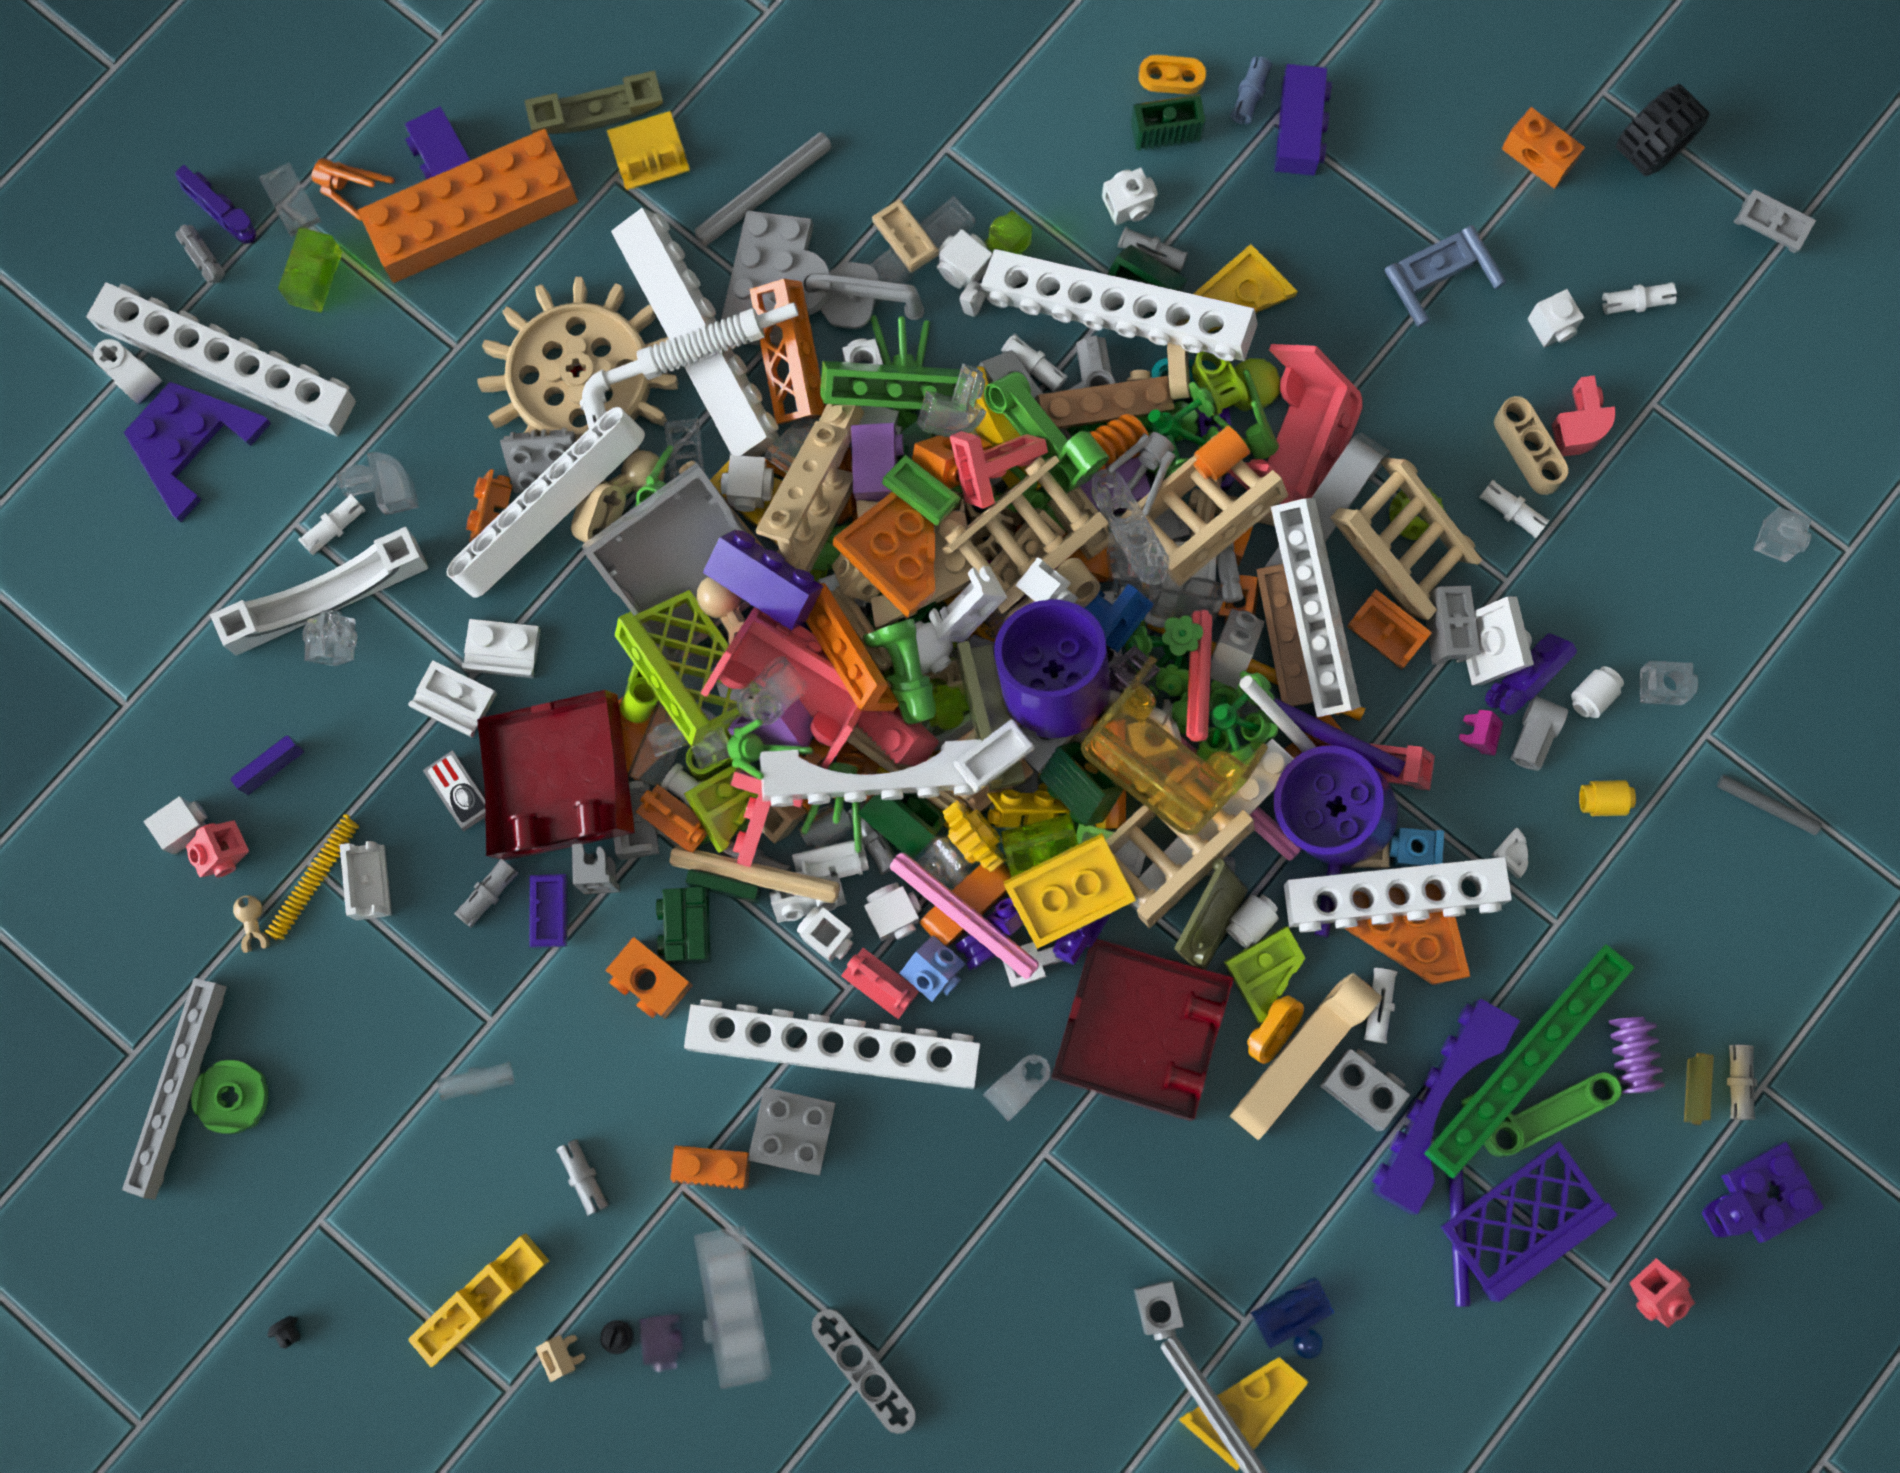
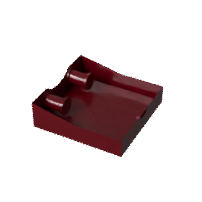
[477,690,635,860]
[1051,939,1234,1121]

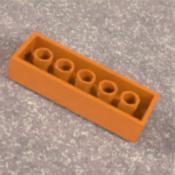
[358,128,578,283]

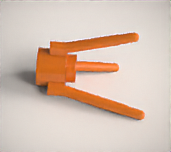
[312,158,395,221]

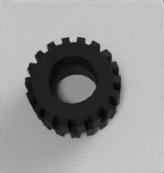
[1616,84,1710,176]

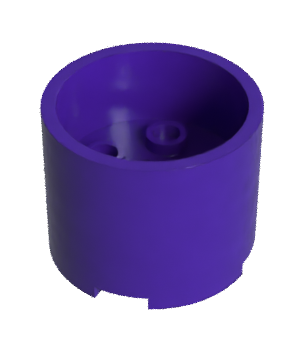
[994,599,1111,738]
[1274,745,1398,866]

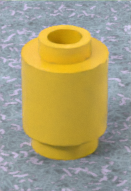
[1579,780,1636,816]

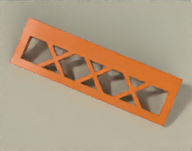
[750,279,826,424]
[806,583,899,711]

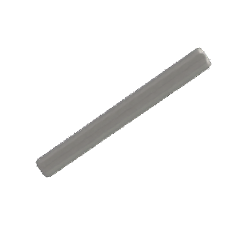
[694,132,831,246]
[1161,1336,1268,1473]

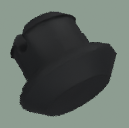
[267,1316,301,1349]
[600,1320,633,1354]

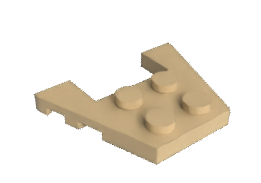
[856,500,973,631]

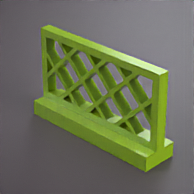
[615,590,767,747]

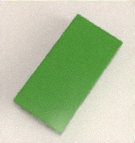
[882,455,961,526]

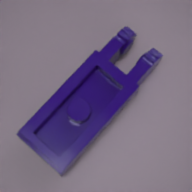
[175,165,257,245]
[1484,633,1577,716]

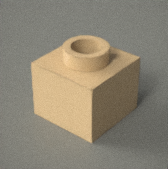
[762,805,807,844]

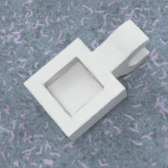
[1003,942,1063,988]

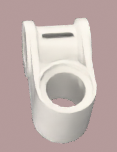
[93,339,162,404]

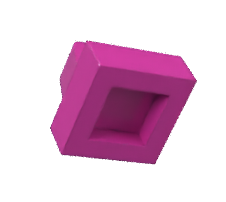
[1459,709,1503,756]

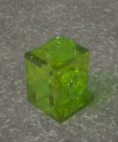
[984,209,1032,255]

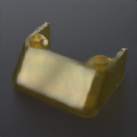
[1081,655,1269,835]

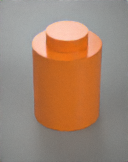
[1193,426,1250,481]

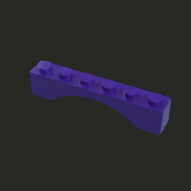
[1372,999,1520,1215]

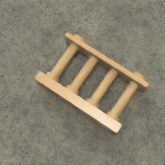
[756,421,853,573]
[1119,436,1289,587]
[940,456,1109,615]
[1330,457,1482,620]
[1106,760,1255,929]

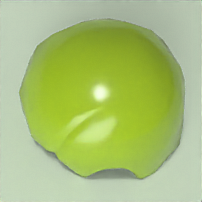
[1233,358,1280,411]

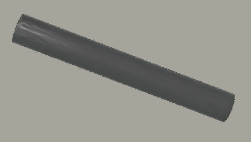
[1716,774,1822,835]

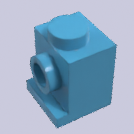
[1389,827,1444,868]

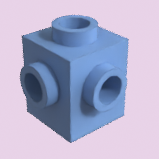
[899,935,966,1002]

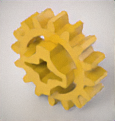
[942,800,1006,872]

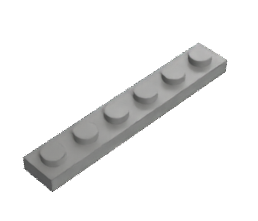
[122,978,227,1200]

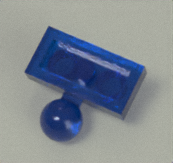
[1250,1277,1335,1359]

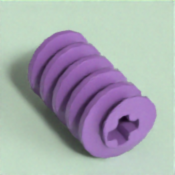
[1609,1017,1665,1094]

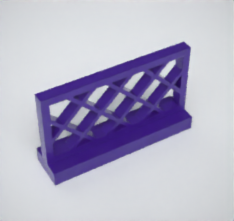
[1440,1141,1617,1302]

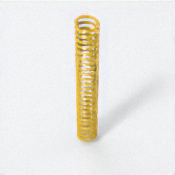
[265,814,359,940]

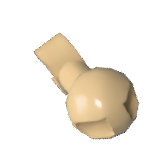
[233,895,270,953]

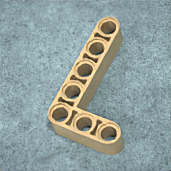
[1229,973,1382,1140]

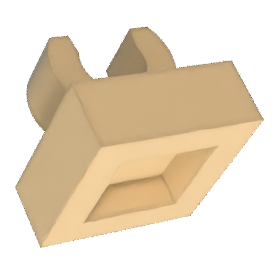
[536,1335,585,1382]

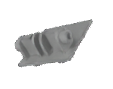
[500,428,576,493]
[748,1087,836,1176]

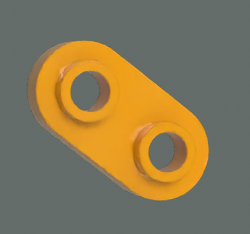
[1139,55,1206,95]
[1248,995,1304,1064]

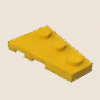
[1186,244,1298,333]
[1178,1357,1308,1471]

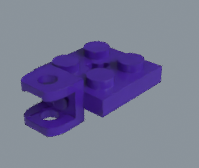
[1702,1142,1824,1243]

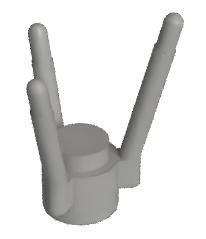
[1108,432,1175,516]

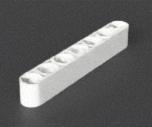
[446,407,645,597]

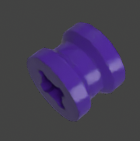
[955,935,996,971]

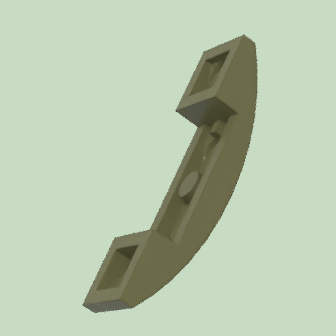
[524,70,663,134]

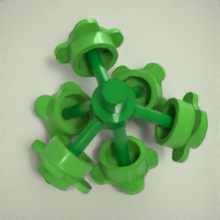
[1172,671,1278,773]

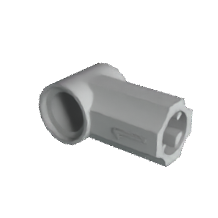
[1510,696,1568,771]

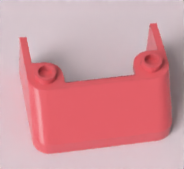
[1228,344,1362,504]
[701,607,862,769]

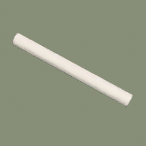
[1240,676,1317,752]

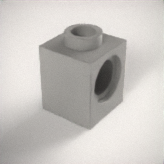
[1134,1281,1184,1340]

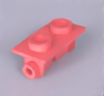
[841,948,919,1019]

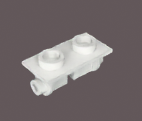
[792,838,869,880]
[769,872,847,923]

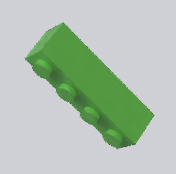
[820,361,966,412]

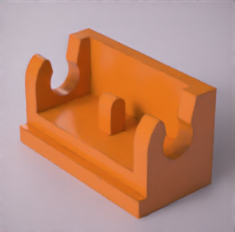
[1347,589,1432,670]

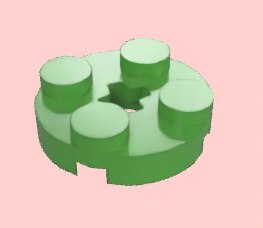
[191,1060,268,1134]

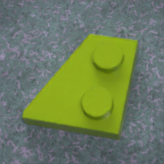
[684,762,758,853]
[1224,926,1305,1023]

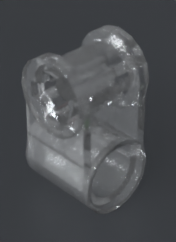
[737,656,808,726]
[983,1055,1050,1121]

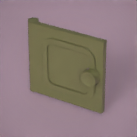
[1174,858,1248,970]

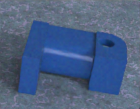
[1085,584,1154,653]

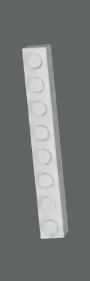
[611,208,781,457]

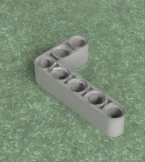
[1265,432,1391,567]

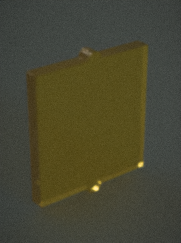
[1684,1053,1714,1125]

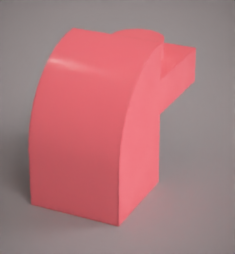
[1552,376,1615,456]

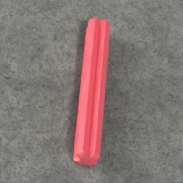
[1186,609,1212,742]

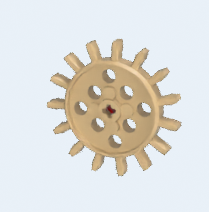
[478,277,679,453]

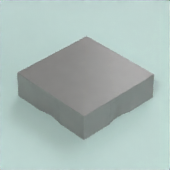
[582,463,751,661]

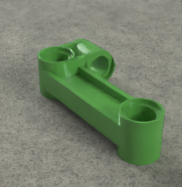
[984,372,1109,494]
[1461,1073,1621,1158]

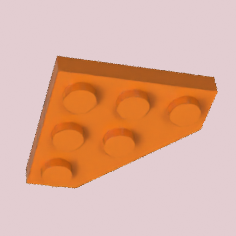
[832,492,935,618]
[1345,884,1470,985]

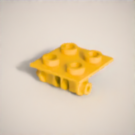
[607,111,690,191]

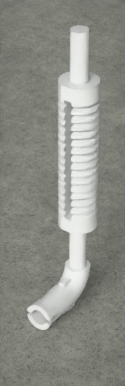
[580,302,799,428]

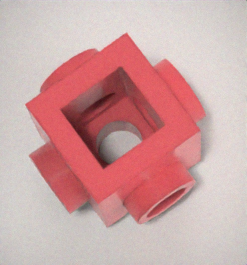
[185,820,249,878]
[1629,1259,1695,1328]

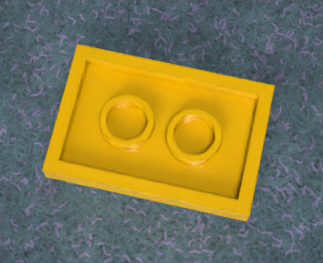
[1004,833,1136,949]

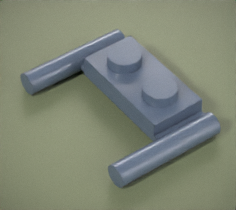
[1384,225,1507,328]

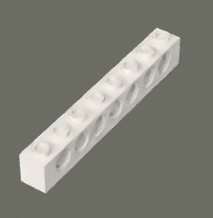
[981,249,1258,361]
[86,282,357,437]
[684,999,980,1089]

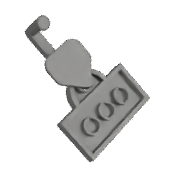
[720,211,924,347]

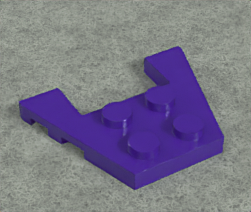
[123,382,271,522]

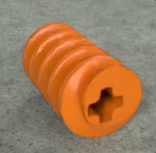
[1090,414,1149,476]

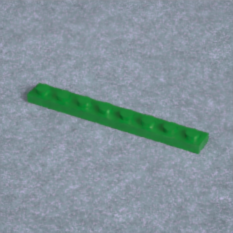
[1424,944,1635,1179]

